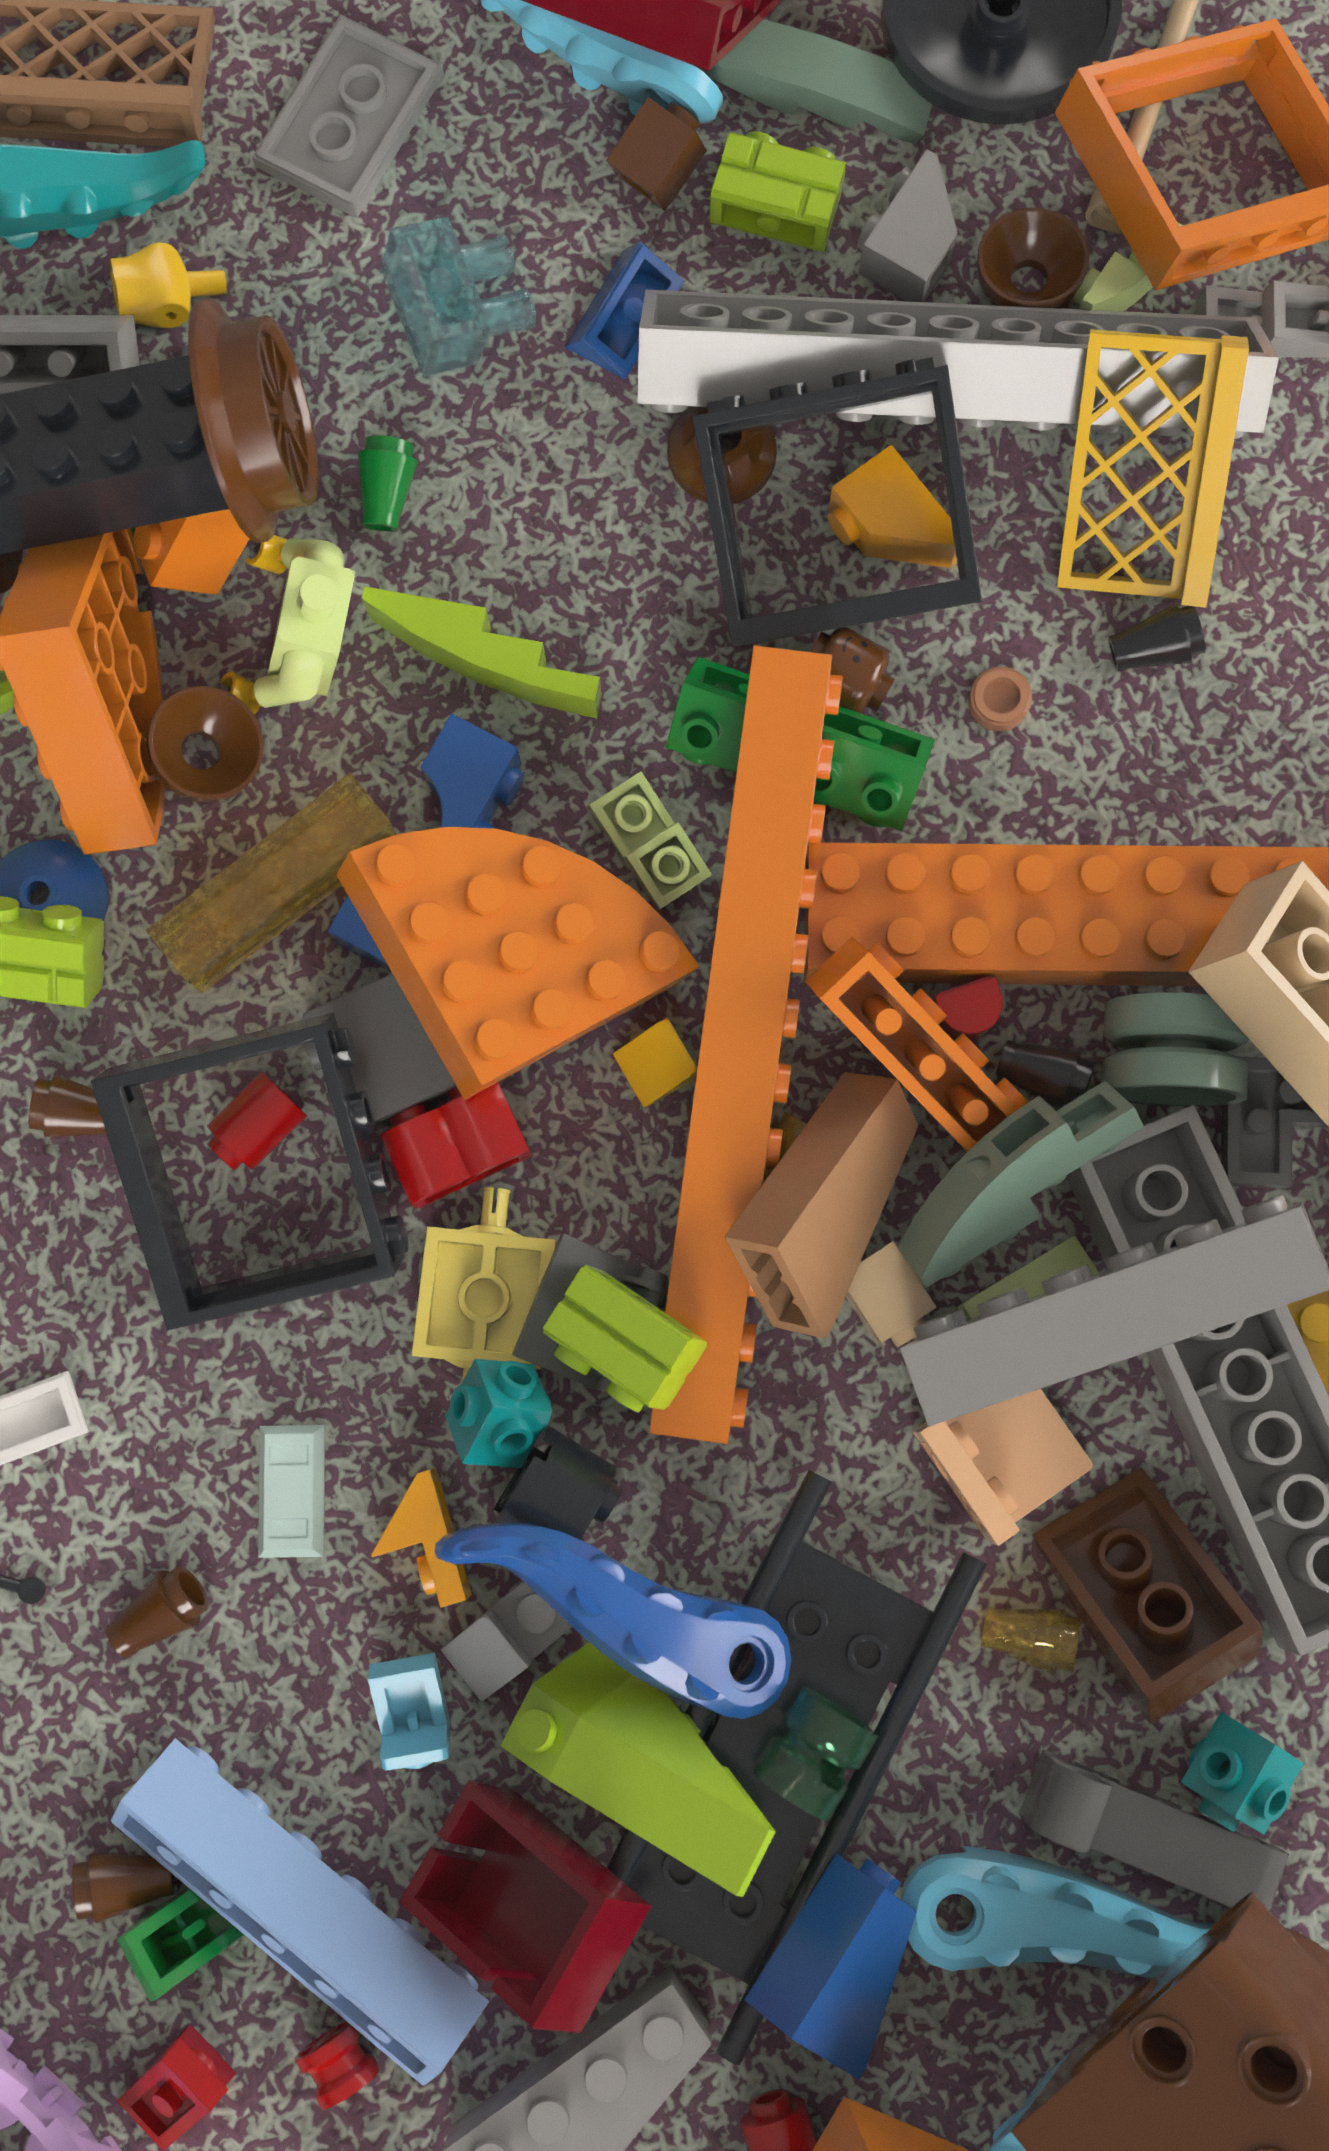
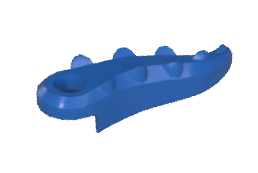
[435,1522,791,1719]

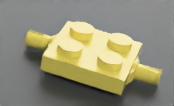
[412,1187,557,1382]

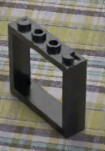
[692,357,983,647]
[91,1012,409,1331]

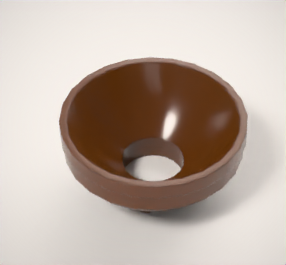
[977,208,1089,309]
[667,406,777,504]
[147,686,264,802]

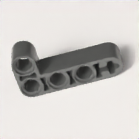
[1019,1749,1289,1911]

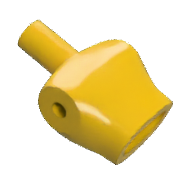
[110,242,227,328]

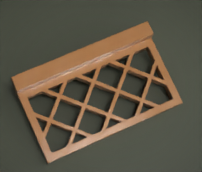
[0,0,215,147]

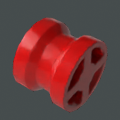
[294,2021,381,2110]

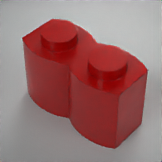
[380,1082,532,1209]

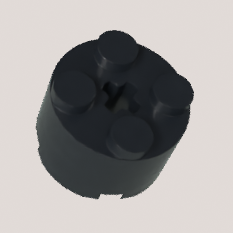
[493,1425,623,1541]

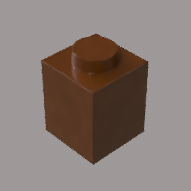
[606,97,707,211]

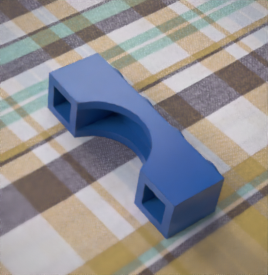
[328,713,525,972]

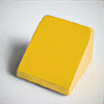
[613,1017,697,1109]

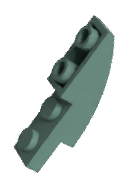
[898,1081,1144,1288]

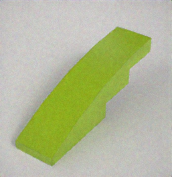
[361,586,602,719]

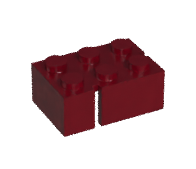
[399,1780,651,2033]

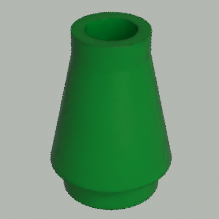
[357,435,418,532]

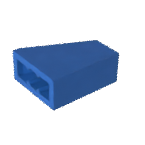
[745,1853,917,2080]

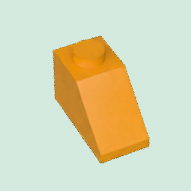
[828,445,957,568]

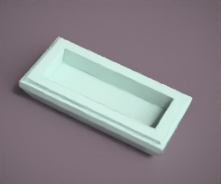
[258,1425,325,1558]

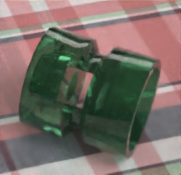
[753,1686,879,1821]

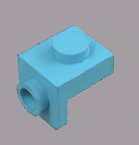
[368,1653,450,1771]

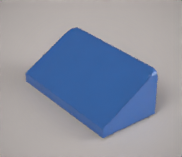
[565,241,685,379]

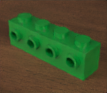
[665,657,935,831]

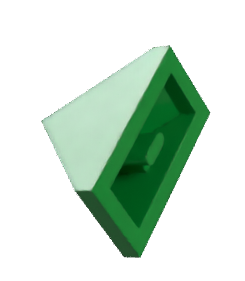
[117,1887,244,2002]

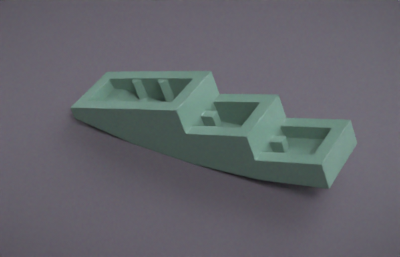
[697,19,932,144]

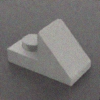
[441,1581,572,1702]

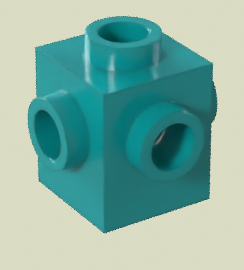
[445,1359,553,1468]
[1181,1711,1304,1835]

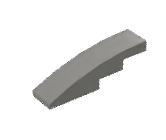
[1196,280,1329,358]

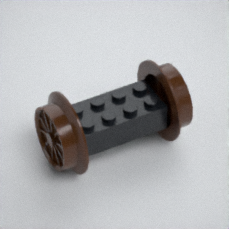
[0,298,319,594]

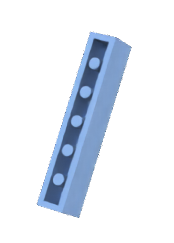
[111,1738,489,2086]

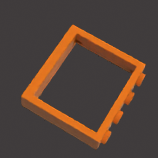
[1055,18,1329,291]

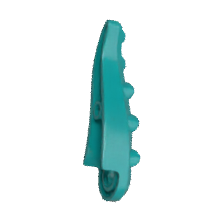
[0,140,206,249]

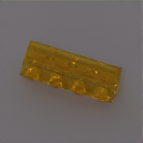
[146,773,396,994]

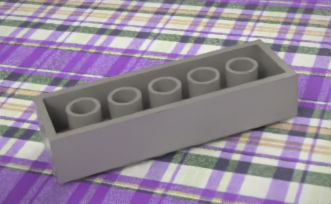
[900,1195,1329,1427]

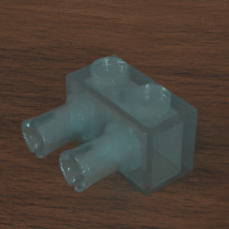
[381,216,536,377]

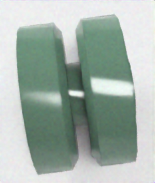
[1102,992,1248,1107]

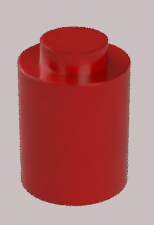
[207,1071,308,1171]

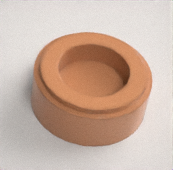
[968,667,1032,731]

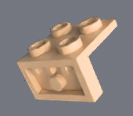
[912,1389,1093,1546]

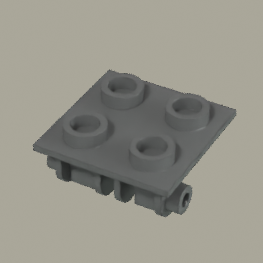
[512,1233,669,1395]

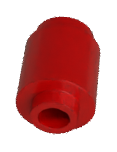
[740,2089,817,2151]

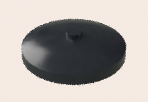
[880,0,1122,125]

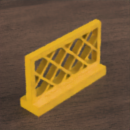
[1057,329,1249,608]

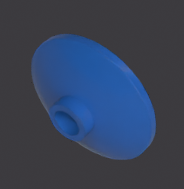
[0,839,108,921]

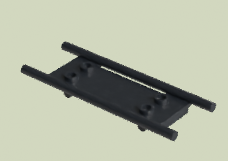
[606,1470,987,2065]

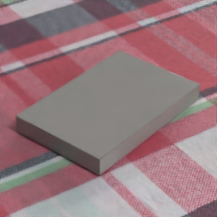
[252,14,444,218]

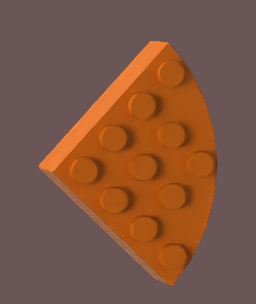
[0,528,166,855]
[336,827,700,1100]

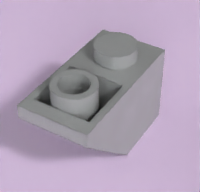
[857,149,958,302]

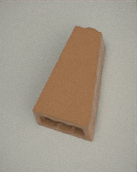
[724,1072,918,1339]

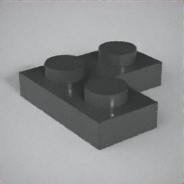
[1221,1056,1329,1189]

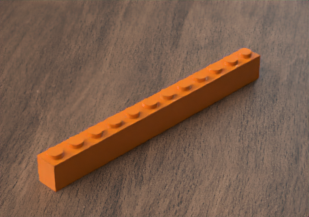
[649,645,843,1444]

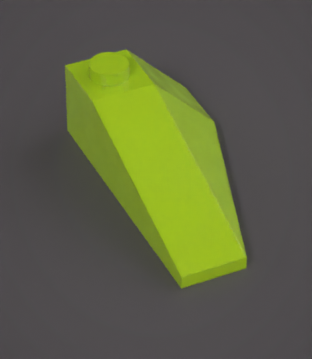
[500,1642,776,1897]

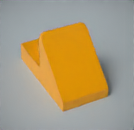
[371,1468,472,1608]

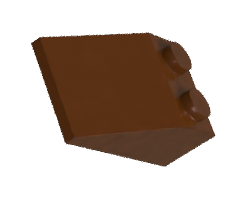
[1032,1467,1263,1724]

